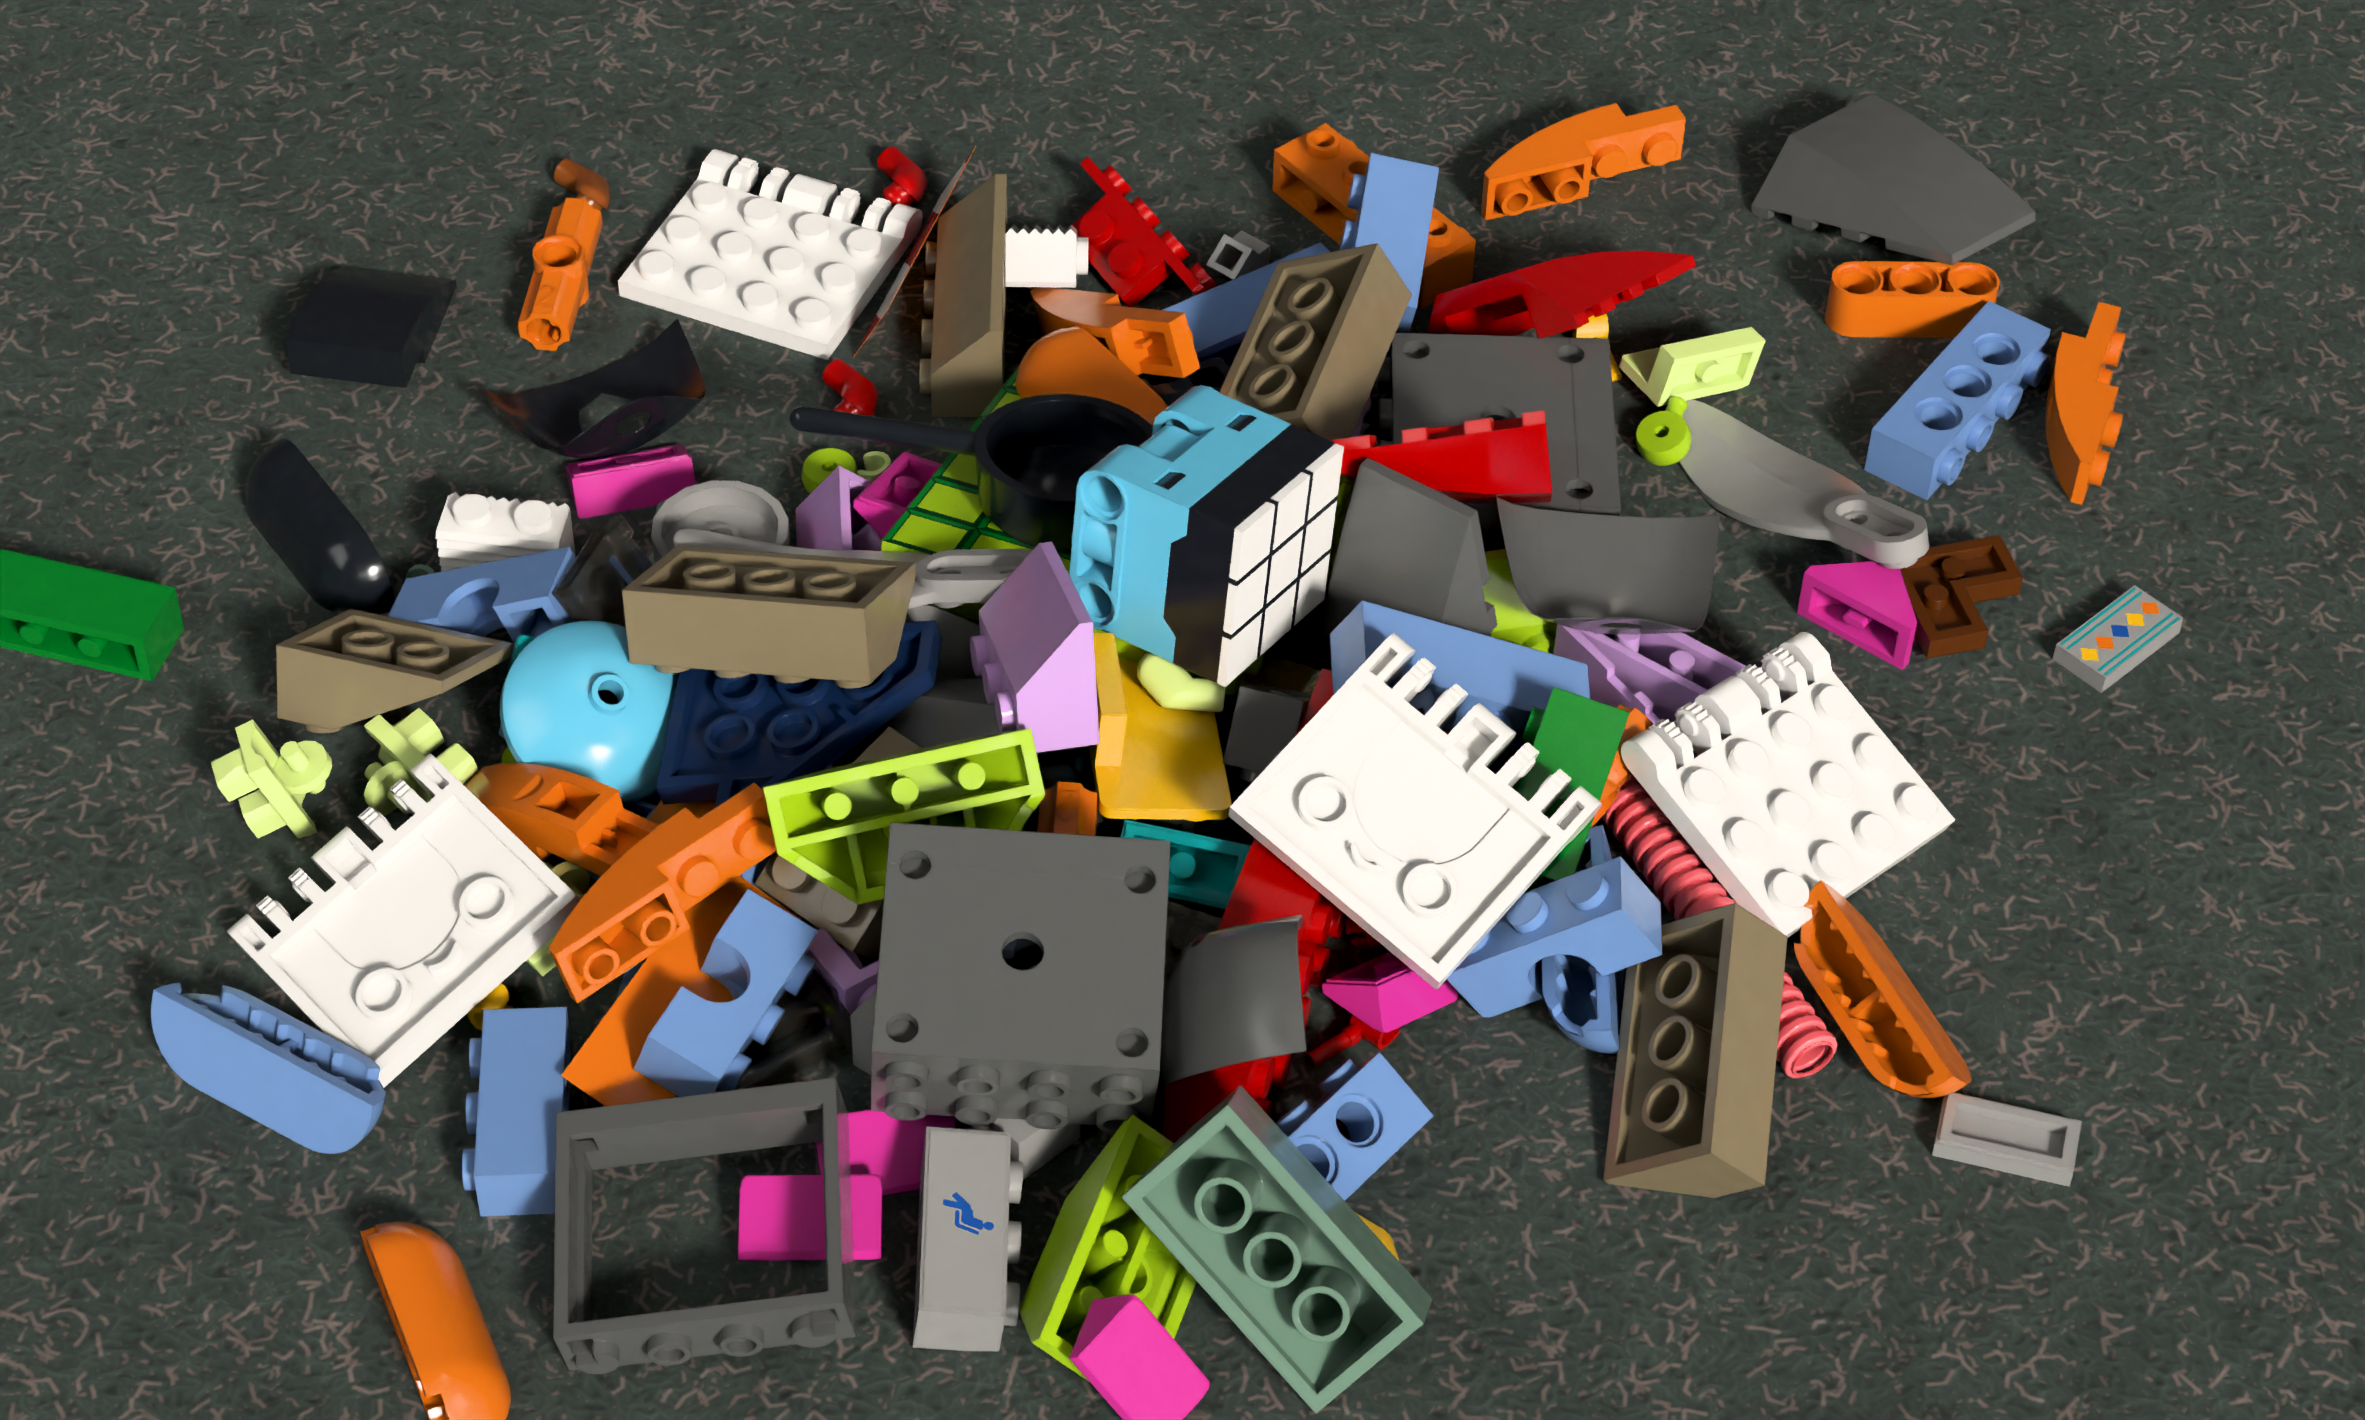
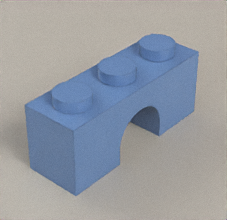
[388,547,597,644]
[1447,857,1662,1017]
[634,889,818,1097]

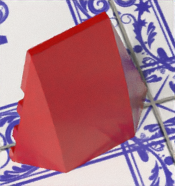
[1426,251,1697,339]
[1330,410,1552,504]

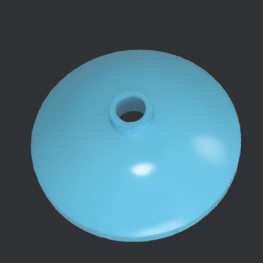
[500,621,679,806]

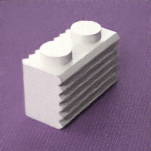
[1005,224,1089,288]
[435,492,576,572]

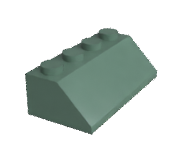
[1122,1085,1433,1414]

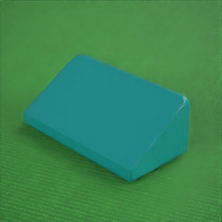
[1121,819,1251,909]

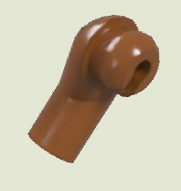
[554,158,610,211]

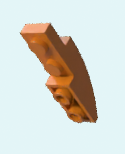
[1481,103,1686,221]
[1030,287,1200,378]
[2045,302,2126,505]
[464,763,659,876]
[548,783,776,1004]

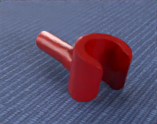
[1306,1015,1400,1068]

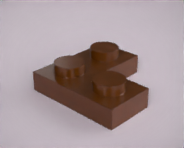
[1900,535,2023,659]

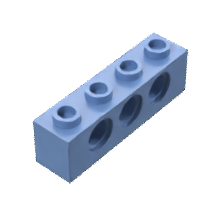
[1864,301,2051,500]
[1275,1052,1433,1201]

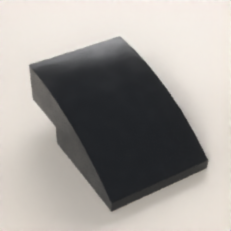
[284,266,457,388]

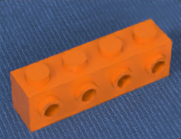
[1272,123,1476,309]

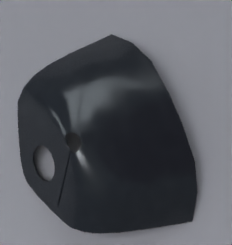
[476,318,706,459]

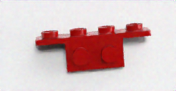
[1072,156,1218,307]

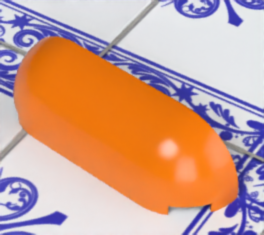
[1015,326,1168,426]
[1794,880,1972,1098]
[360,1221,511,1420]

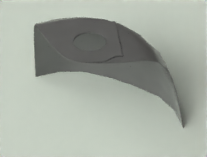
[1496,497,1720,634]
[1157,915,1306,1095]

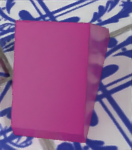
[1797,561,1917,670]

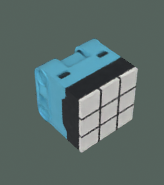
[1069,385,1344,687]

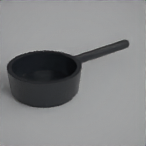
[789,394,1153,553]

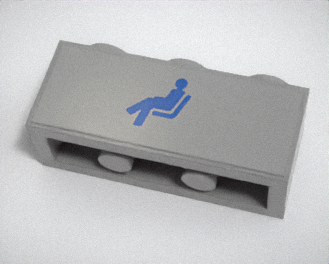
[913,1127,1023,1351]

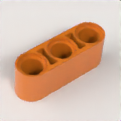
[1824,261,2000,338]

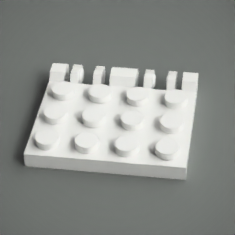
[618,149,922,360]
[1621,632,1955,938]
[1228,633,1602,991]
[226,753,580,1087]

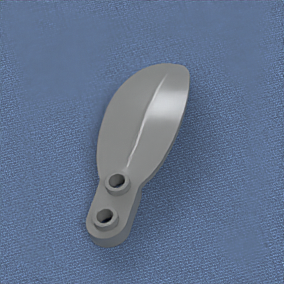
[1678,399,1929,569]
[673,528,1032,609]

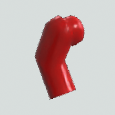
[877,146,928,208]
[822,359,878,416]

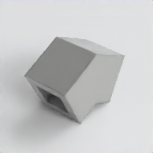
[1206,230,1270,281]

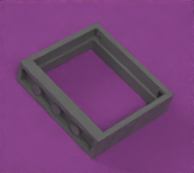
[553,1077,856,1374]

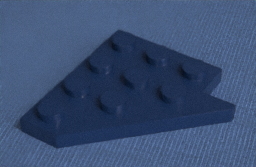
[656,620,942,808]

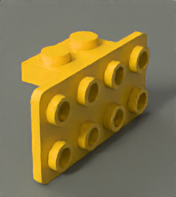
[1089,633,1232,822]

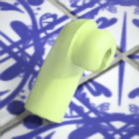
[1137,652,1225,712]

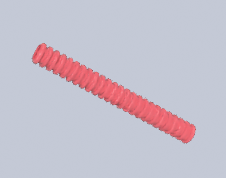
[1602,775,1838,1078]

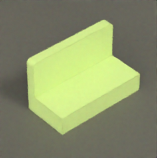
[1619,327,1766,407]

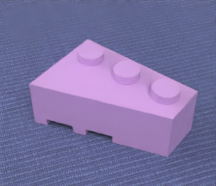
[1554,624,1746,758]

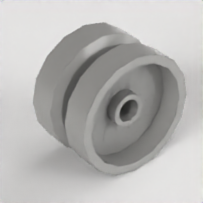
[651,480,790,563]

